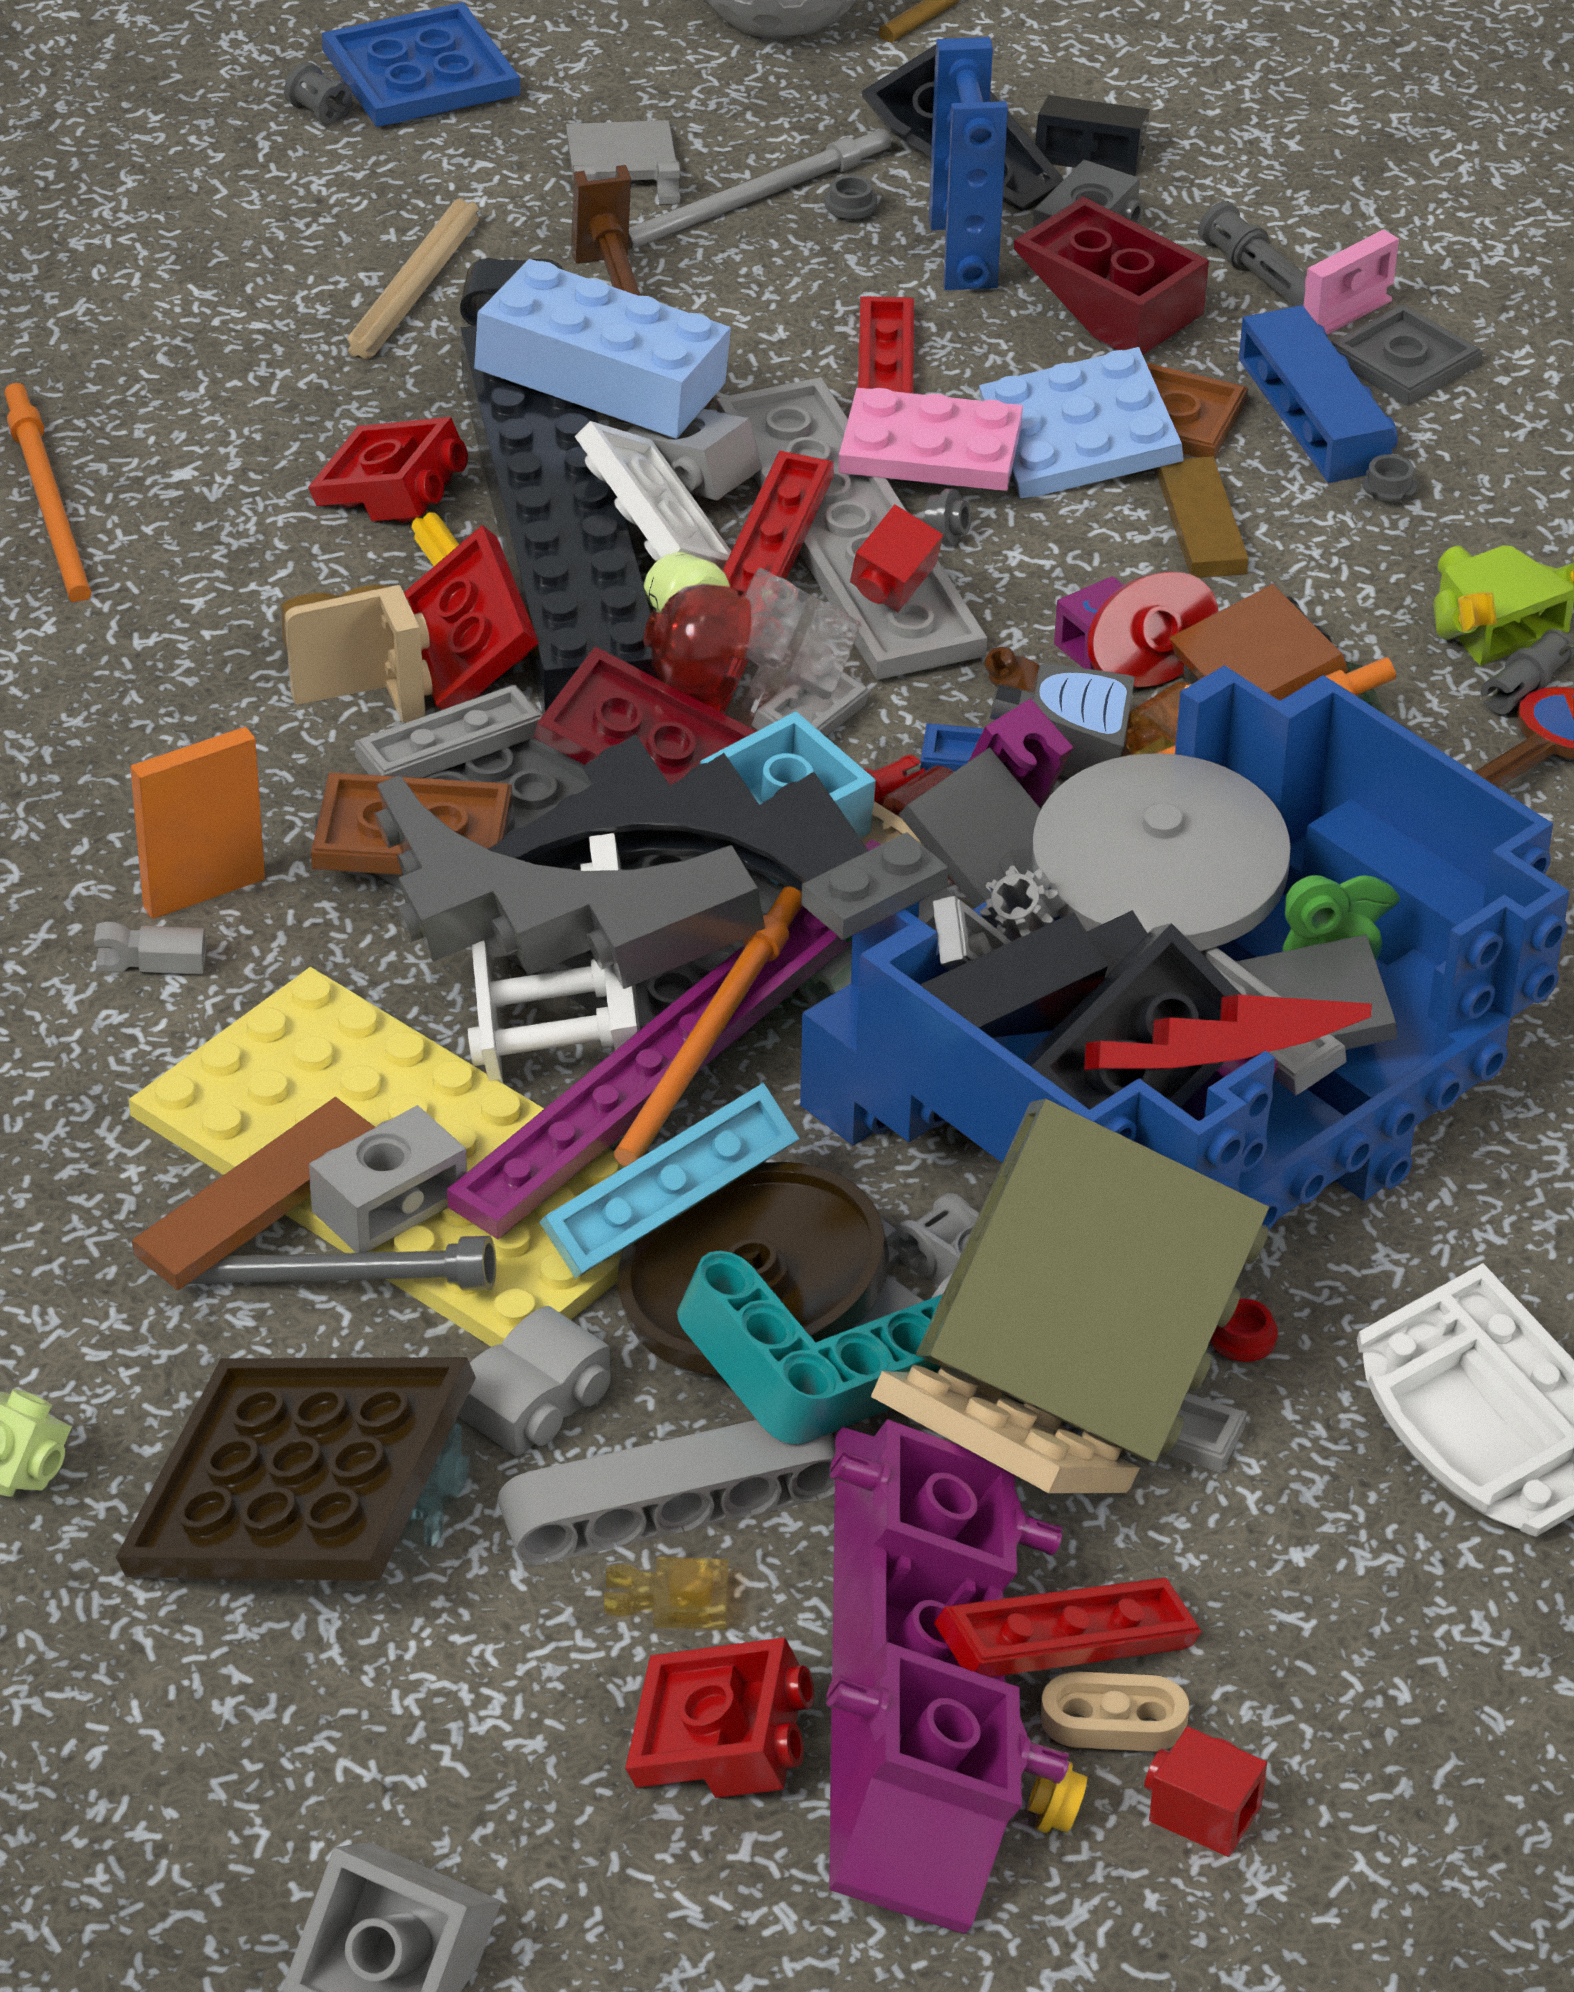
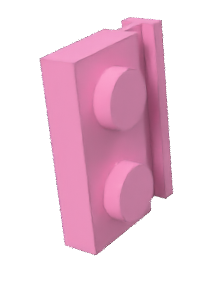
[1304,229,1399,335]

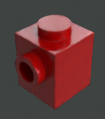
[850,504,944,613]
[1144,1726,1267,1857]

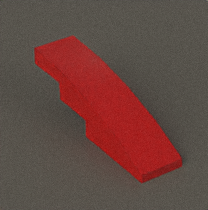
[1084,994,1372,1070]

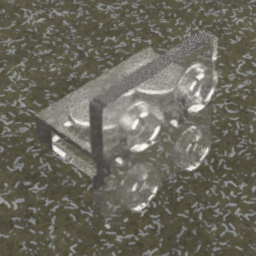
[724,568,861,713]

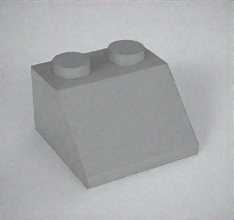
[281,1842,502,1992]

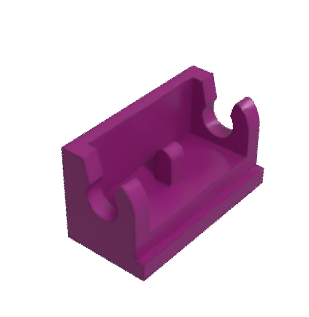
[968,698,1074,808]

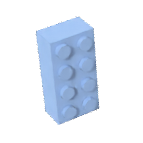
[474,259,731,439]

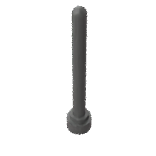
[188,1236,496,1291]

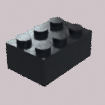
[1023,923,1242,1110]

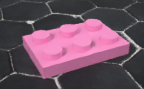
[839,388,1023,491]

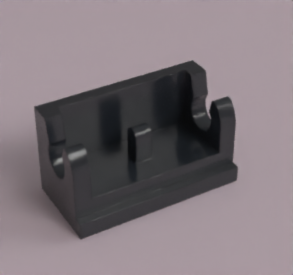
[1035,95,1150,176]

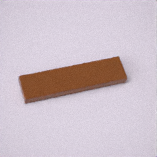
[132,1096,376,1291]

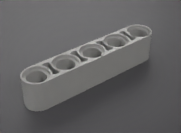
[497,1420,835,1566]

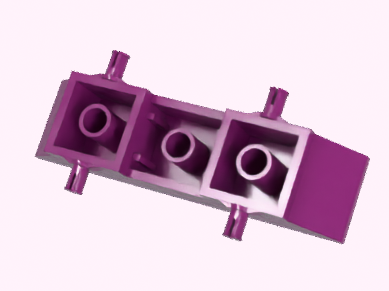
[826,1419,1069,1934]

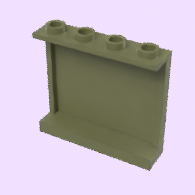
[916,1099,1269,1463]

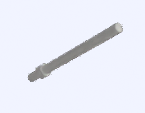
[628,129,891,250]

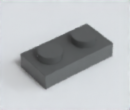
[801,832,949,940]

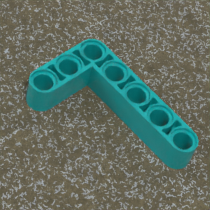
[677,1251,954,1444]

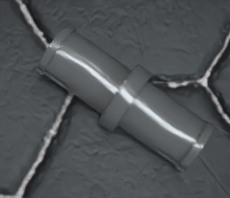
[1481,629,1574,714]

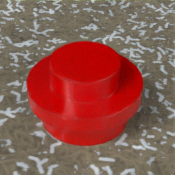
[1210,1298,1278,1362]

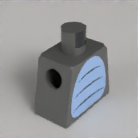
[989,663,1135,778]

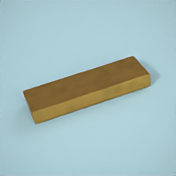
[1157,456,1249,578]

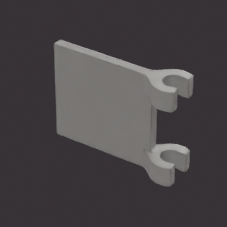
[566,120,680,205]

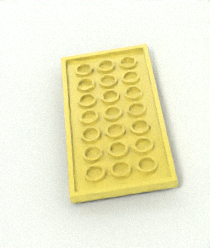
[129,967,625,1347]

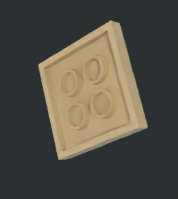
[871,1365,1140,1493]

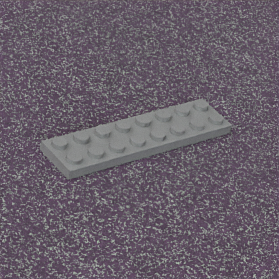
[717,377,987,680]

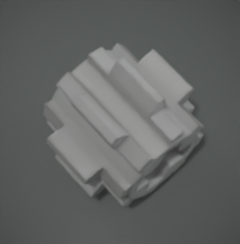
[980,866,1065,941]

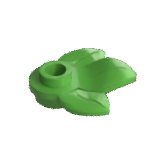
[1283,875,1400,961]

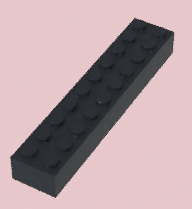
[460,326,663,714]

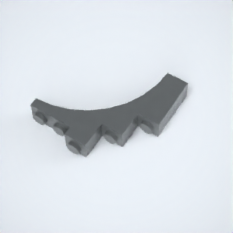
[374,775,765,989]

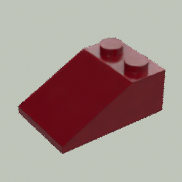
[1014,196,1209,355]

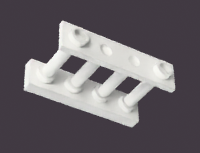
[468,833,641,1084]

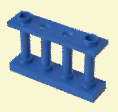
[929,37,1008,290]

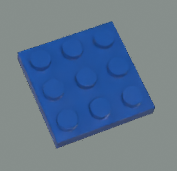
[322,2,520,127]

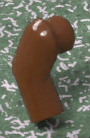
[984,647,1039,692]

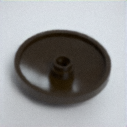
[617,1162,889,1375]

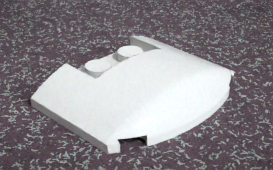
[1357,1263,1574,1537]

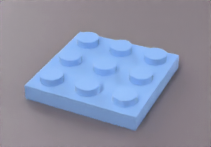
[979,347,1183,498]

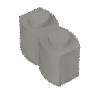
[458,1306,611,1456]

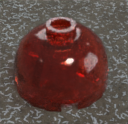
[643,583,751,707]

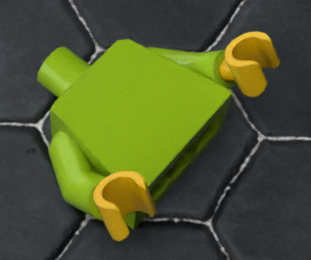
[1433,545,1574,666]

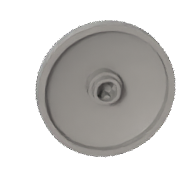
[1032,753,1290,951]

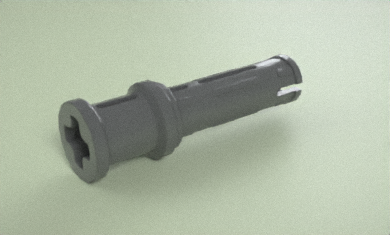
[1198,201,1307,307]

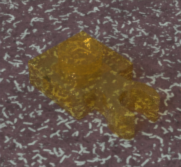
[604,1556,729,1630]

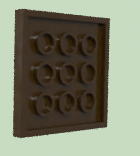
[116,1357,476,1581]

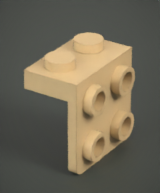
[284,585,432,723]

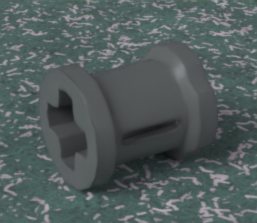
[284,62,352,125]

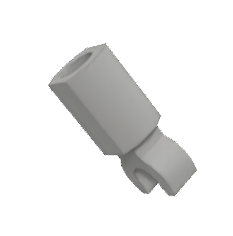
[94,922,206,974]

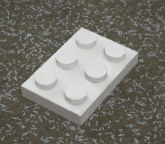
[575,421,731,570]

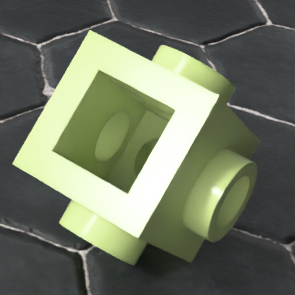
[0,1389,72,1497]

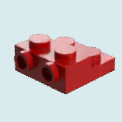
[308,417,468,523]
[625,1637,815,1798]

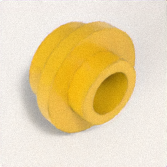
[1027,1762,1087,1834]

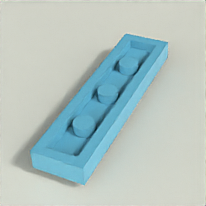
[539,1082,800,1279]

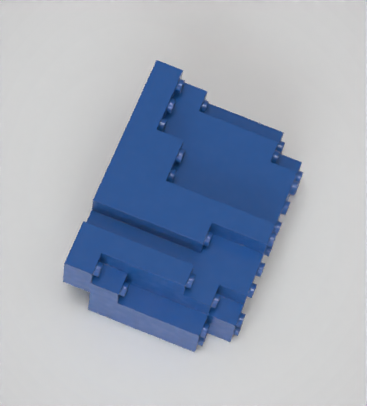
[800,665,1570,1229]

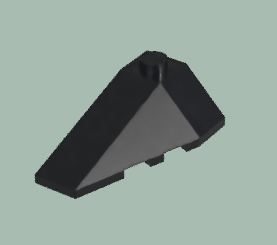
[861,38,1064,212]

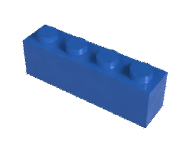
[1239,305,1398,483]

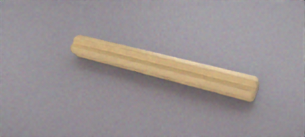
[347,198,479,360]

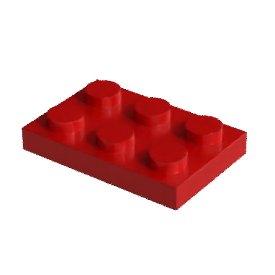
[404,525,539,710]

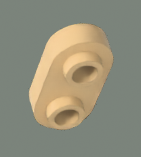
[1040,1672,1189,1751]

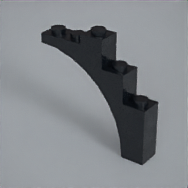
[488,734,868,943]

